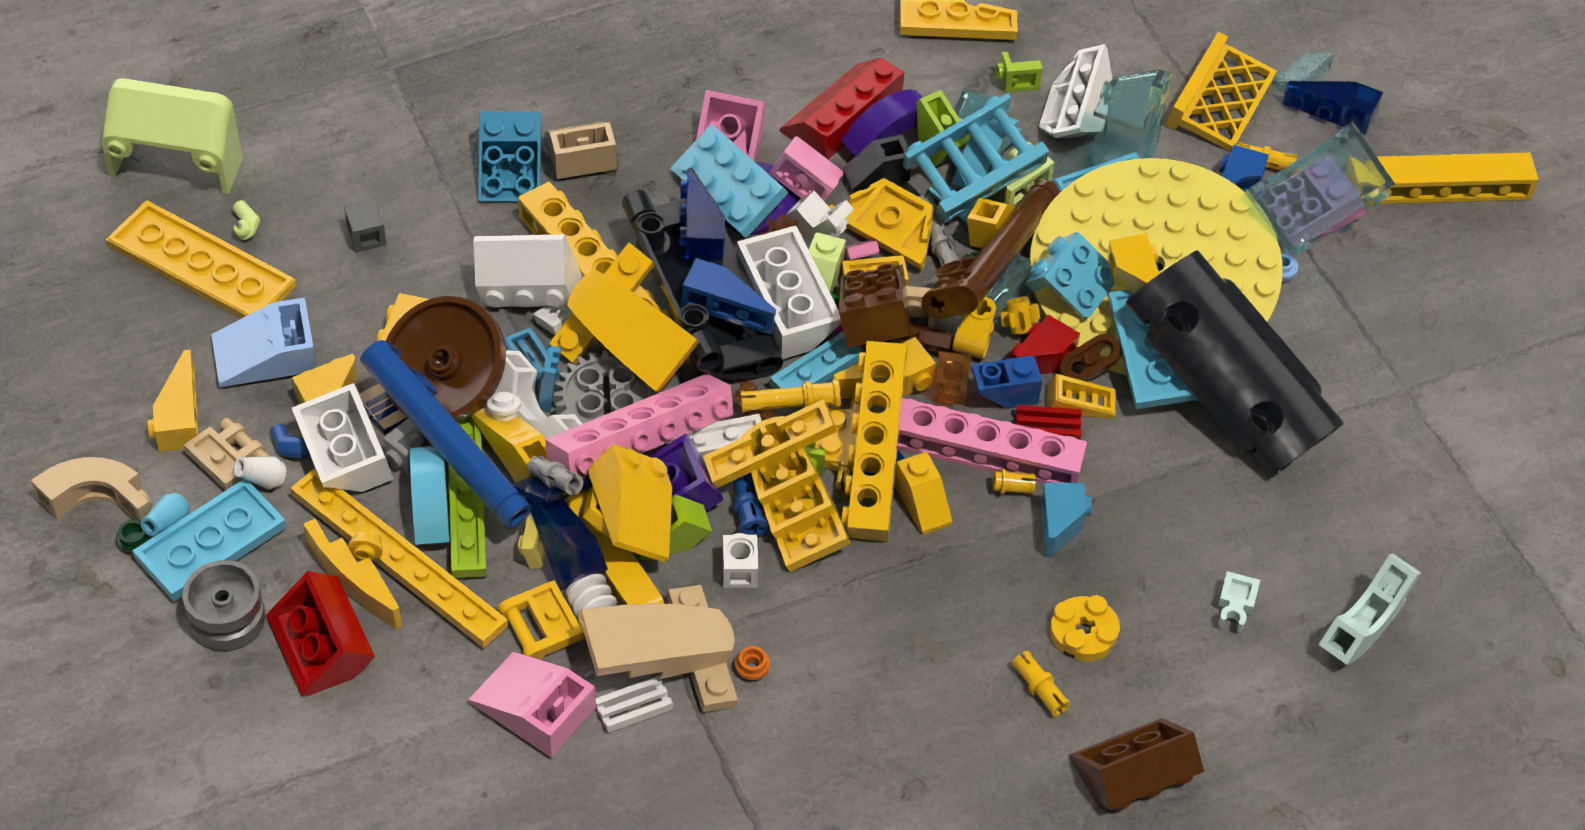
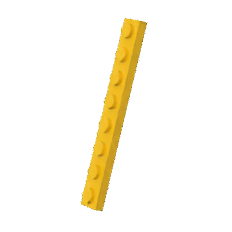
[290,468,508,649]

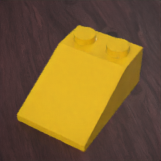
[587,444,672,562]

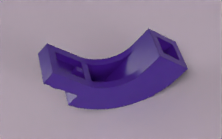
[841,89,923,156]

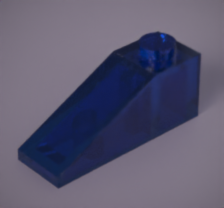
[526,492,608,591]

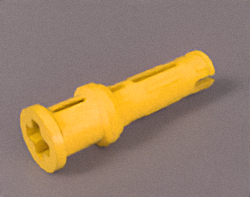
[740,379,841,412]

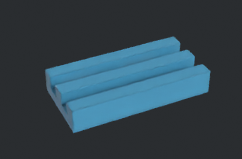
[504,327,561,389]
[538,346,561,412]

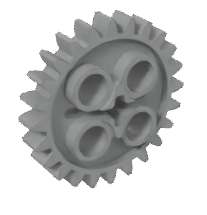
[554,350,660,424]

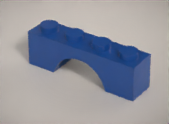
[1219,145,1269,196]

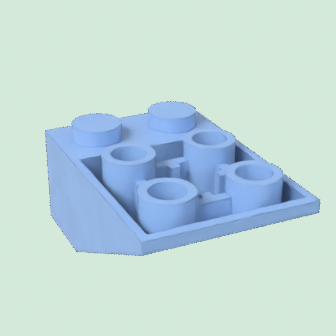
[211,297,317,387]

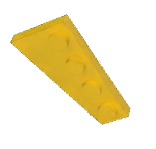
[900,0,1018,40]

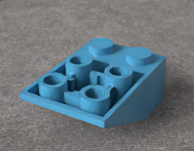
[478,111,542,202]

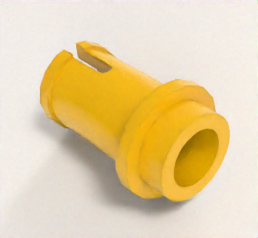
[992,468,1035,495]

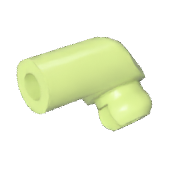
[232,200,260,240]

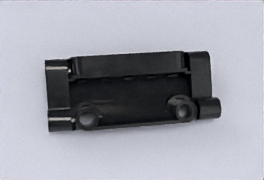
[622,190,783,379]
[1125,250,1344,478]

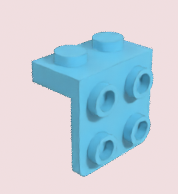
[1025,232,1115,318]

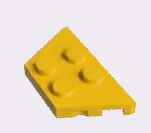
[828,178,935,270]

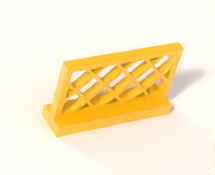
[1165,32,1277,152]

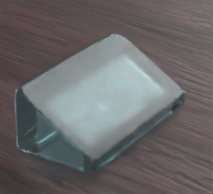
[1271,51,1334,99]

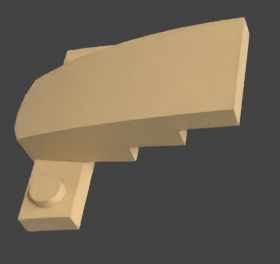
[580,585,738,713]

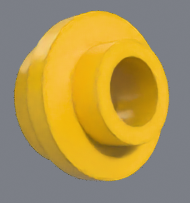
[348,531,383,561]

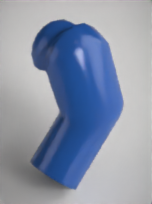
[270,424,311,459]

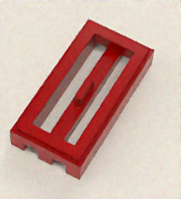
[1015,405,1082,440]

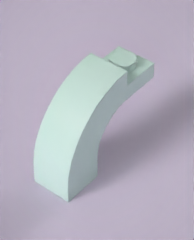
[1319,554,1421,665]

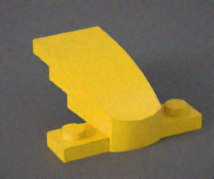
[549,243,700,393]
[703,399,851,572]

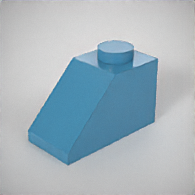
[1041,483,1092,557]

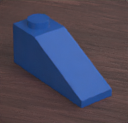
[681,258,776,335]

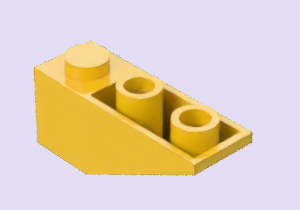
[471,407,548,492]

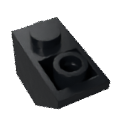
[843,134,911,194]

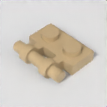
[184,418,270,490]

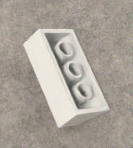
[737,226,842,359]

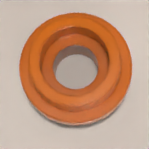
[735,646,770,680]

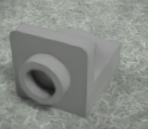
[383,418,424,475]

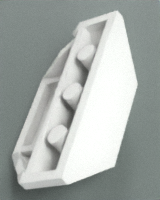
[1039,44,1114,138]

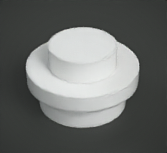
[487,392,521,421]

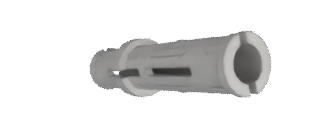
[919,194,959,266]

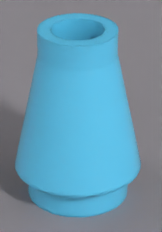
[141,493,189,536]

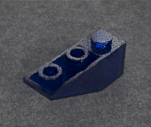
[1282,81,1383,135]
[679,168,725,260]

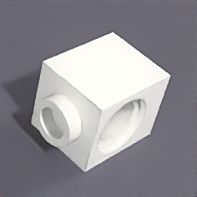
[723,533,758,588]

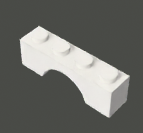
[492,351,583,439]

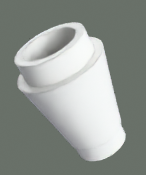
[234,456,286,489]

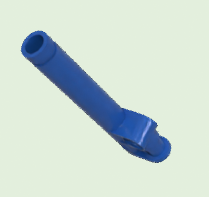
[360,340,532,529]

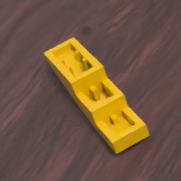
[303,519,402,629]

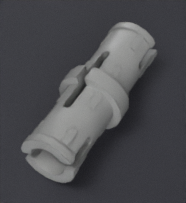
[527,455,583,495]

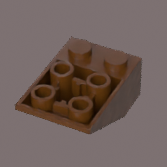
[839,263,911,348]

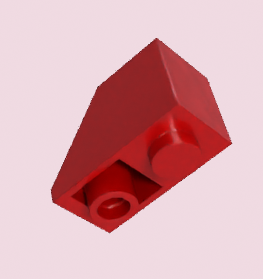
[1009,315,1080,374]

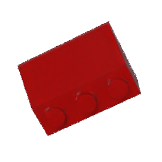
[266,571,375,696]

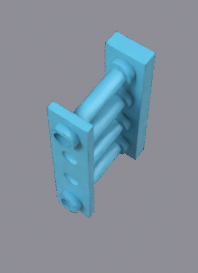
[903,93,1049,224]

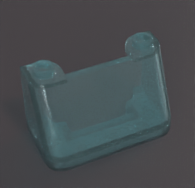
[1245,122,1395,256]

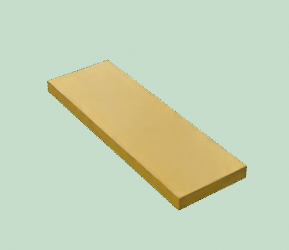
[106,200,297,319]

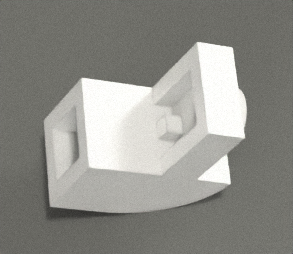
[782,191,854,244]

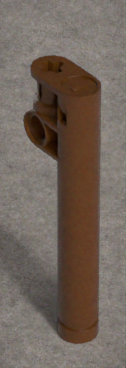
[922,179,1060,319]

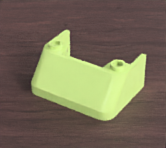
[102,78,243,195]

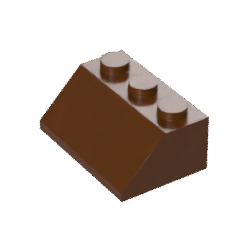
[1070,718,1204,810]

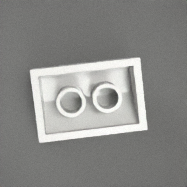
[473,234,583,308]
[292,383,394,492]

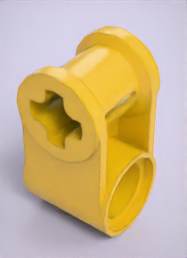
[952,297,996,359]

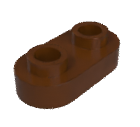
[1060,334,1122,382]

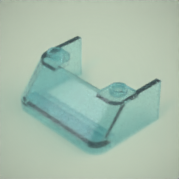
[1088,69,1172,166]

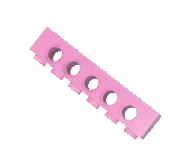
[545,374,734,478]
[897,398,1087,484]

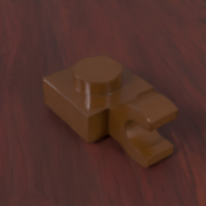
[896,323,954,352]

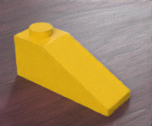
[833,337,936,399]
[148,349,199,452]

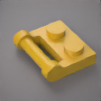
[498,580,584,660]

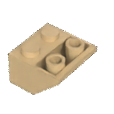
[545,121,617,179]

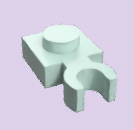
[1218,571,1260,632]

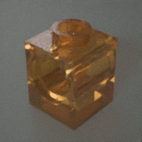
[932,351,971,405]

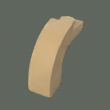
[31,457,153,521]

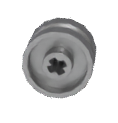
[182,560,266,650]

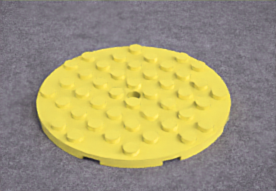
[1029,158,1283,376]

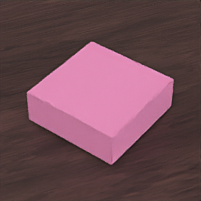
[844,241,879,260]

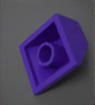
[649,434,724,511]

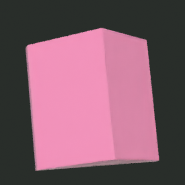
[696,90,765,161]

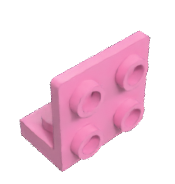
[768,136,844,201]

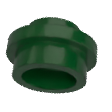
[116,520,151,553]

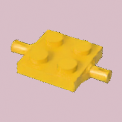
[815,393,882,490]

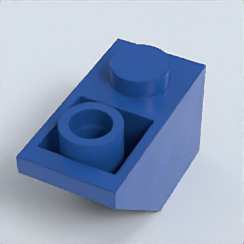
[971,355,1042,409]

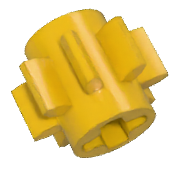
[1000,297,1040,334]

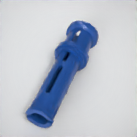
[732,473,769,538]

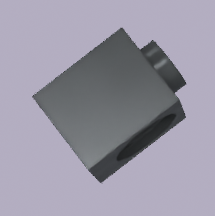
[344,198,386,253]

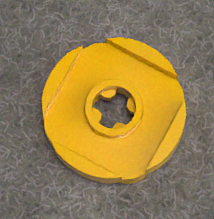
[1050,595,1120,662]

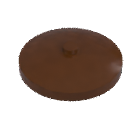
[384,296,506,422]

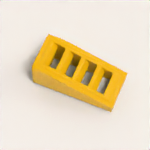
[1046,374,1116,419]

